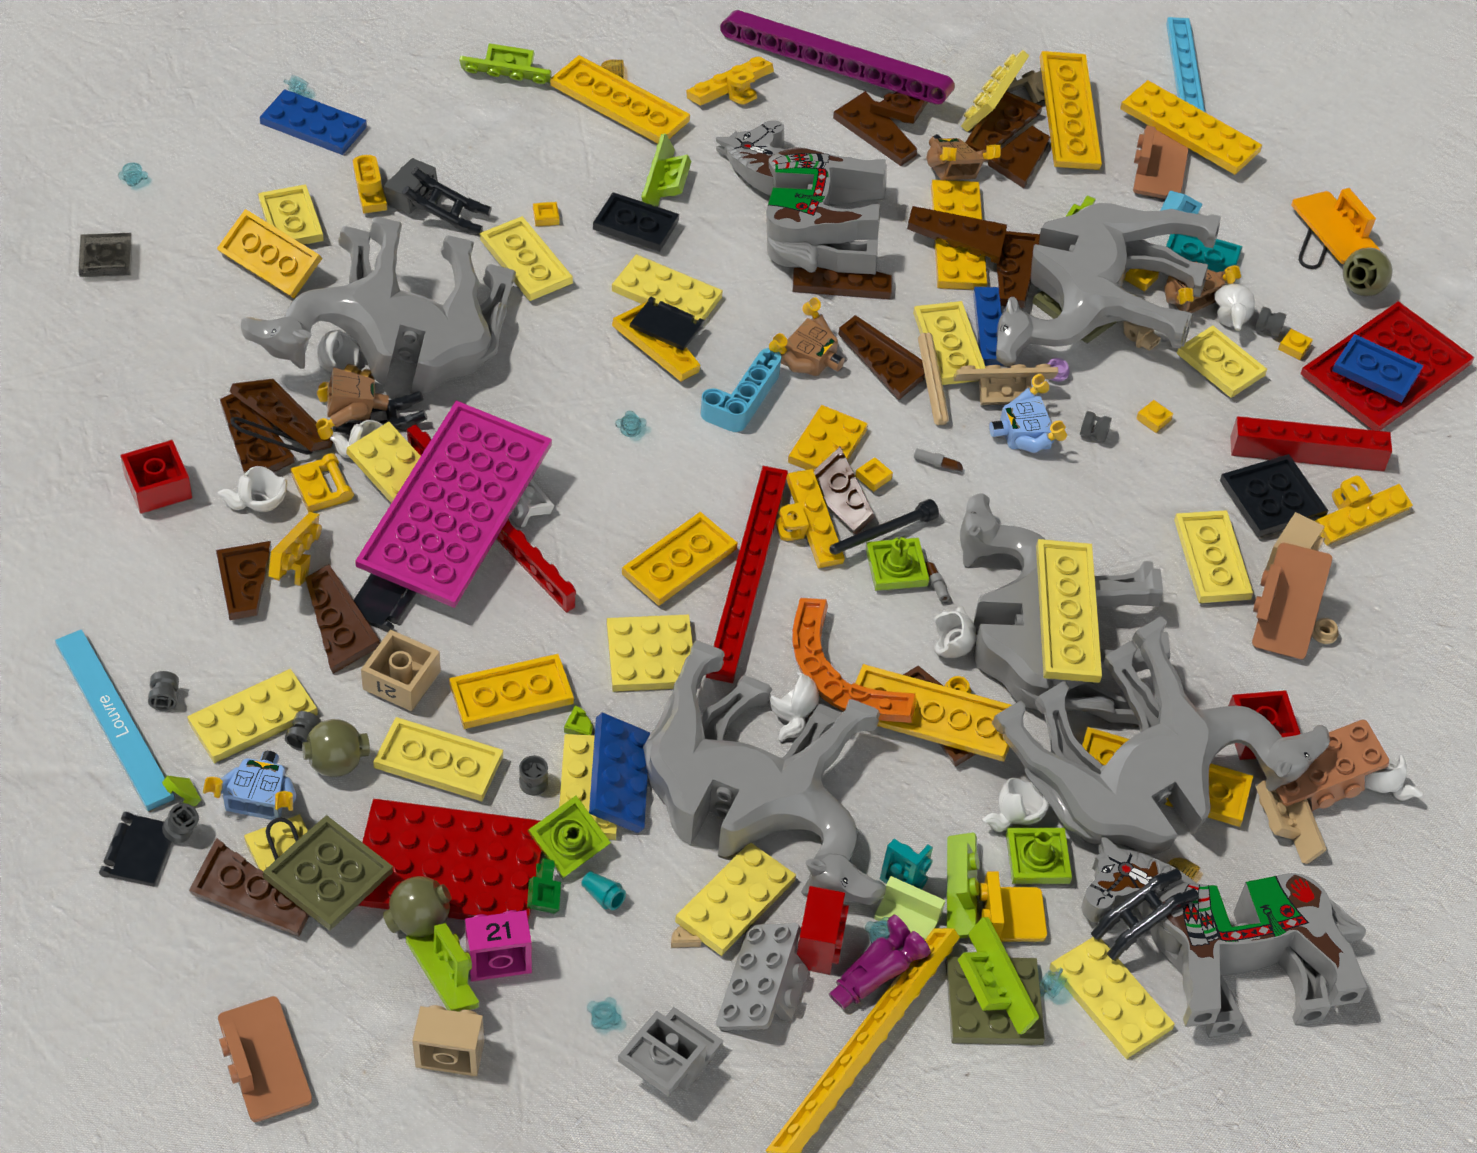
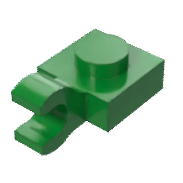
[527,858,561,914]

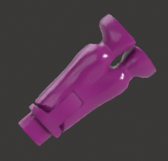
[829,914,931,1010]

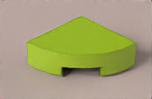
[564,705,593,735]
[162,776,201,807]

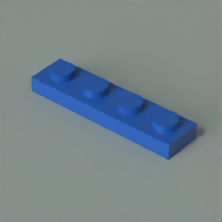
[973,287,1004,366]

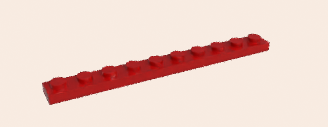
[407,424,576,613]
[706,466,788,684]

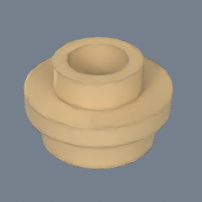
[1312,618,1339,644]

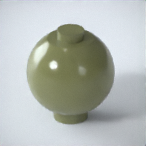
[1343,248,1393,296]
[302,719,370,777]
[383,876,452,937]

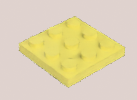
[606,614,693,692]

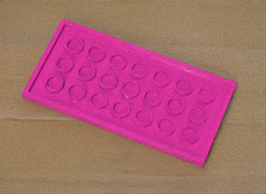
[355,400,552,608]

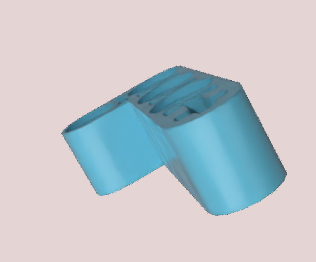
[700,348,781,432]

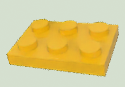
[788,405,868,471]

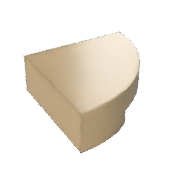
[671,926,701,948]

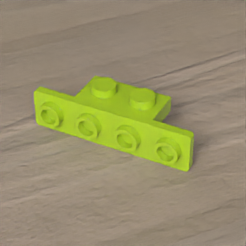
[459,43,552,84]
[641,133,692,207]
[947,832,980,939]
[957,917,1039,1034]
[406,923,479,1012]

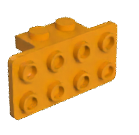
[1291,188,1380,264]

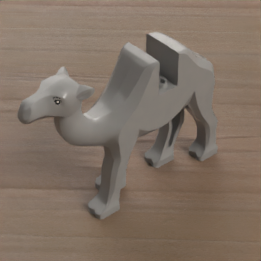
[996,203,1221,366]
[241,216,516,393]
[960,493,1171,725]
[992,616,1330,854]
[643,640,886,905]

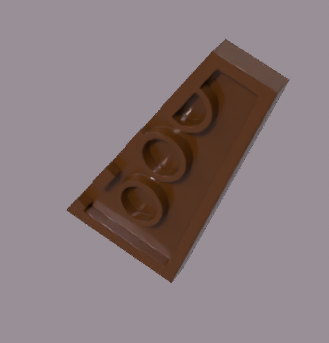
[965,91,1043,152]
[838,315,925,400]
[220,394,295,474]
[305,564,380,674]
[189,838,310,937]

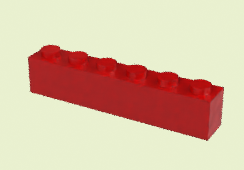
[1230,416,1392,471]

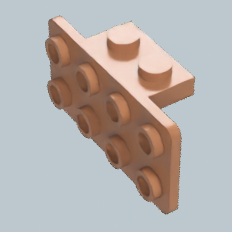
[1133,125,1189,199]
[1252,542,1333,659]
[1275,720,1389,811]
[218,996,312,1122]

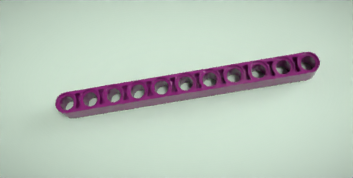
[720,10,955,105]

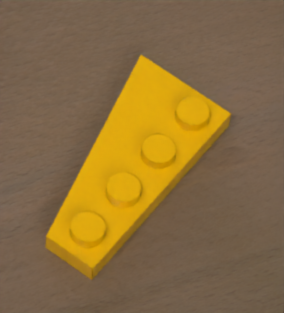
[612,301,700,382]

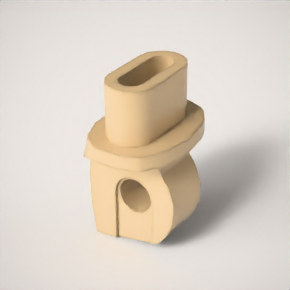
[1123,321,1161,351]

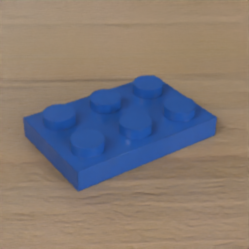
[1332,334,1423,403]

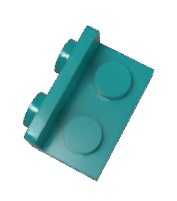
[880,838,933,890]

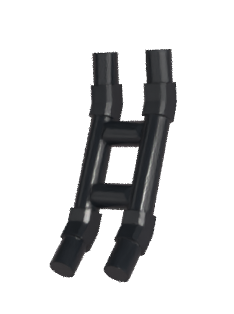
[402,166,492,235]
[333,391,428,435]
[1091,868,1199,961]

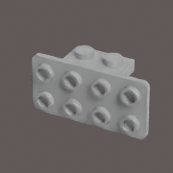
[716,923,808,1030]

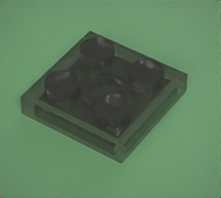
[78,233,133,277]

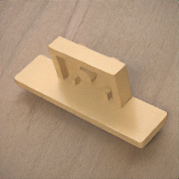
[954,364,1058,405]
[1256,781,1327,864]

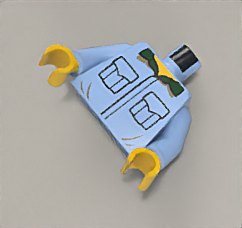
[989,374,1067,453]
[203,751,297,820]

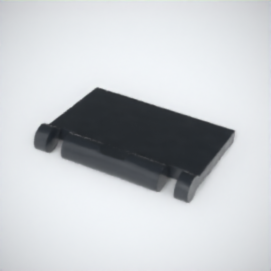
[630,296,705,351]
[353,573,417,632]
[99,812,172,887]

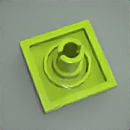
[865,537,929,591]
[528,795,611,879]
[1006,828,1072,884]

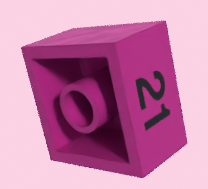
[465,910,532,982]

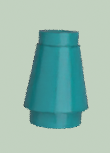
[581,871,626,910]

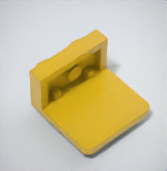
[979,871,1047,942]

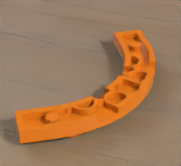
[792,598,916,723]

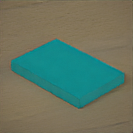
[1166,234,1243,272]

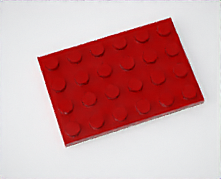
[1300,301,1475,431]
[358,798,542,923]

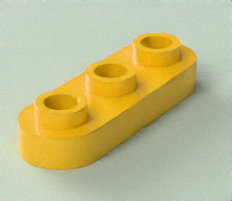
[353,155,382,196]

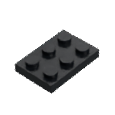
[593,192,679,252]

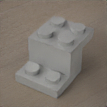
[618,1007,724,1097]

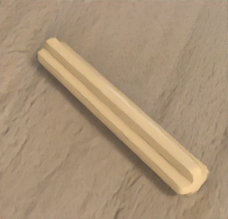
[918,333,949,425]

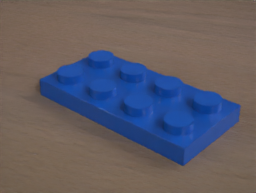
[260,89,367,155]
[589,712,650,833]

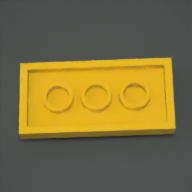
[217,209,323,299]
[622,512,738,606]
[449,654,574,729]

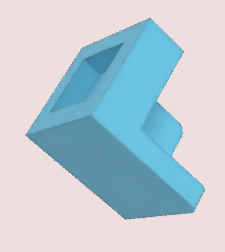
[1160,191,1202,214]

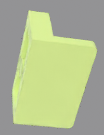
[874,876,945,940]

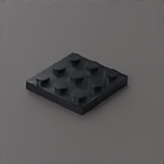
[1220,454,1328,537]

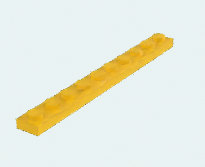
[765,928,960,1153]

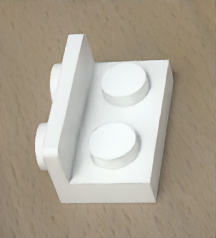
[510,479,554,528]

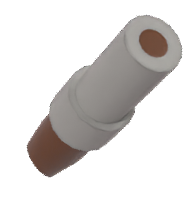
[914,448,963,471]
[925,562,950,602]

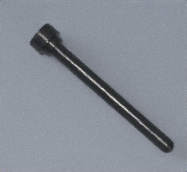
[829,499,939,555]

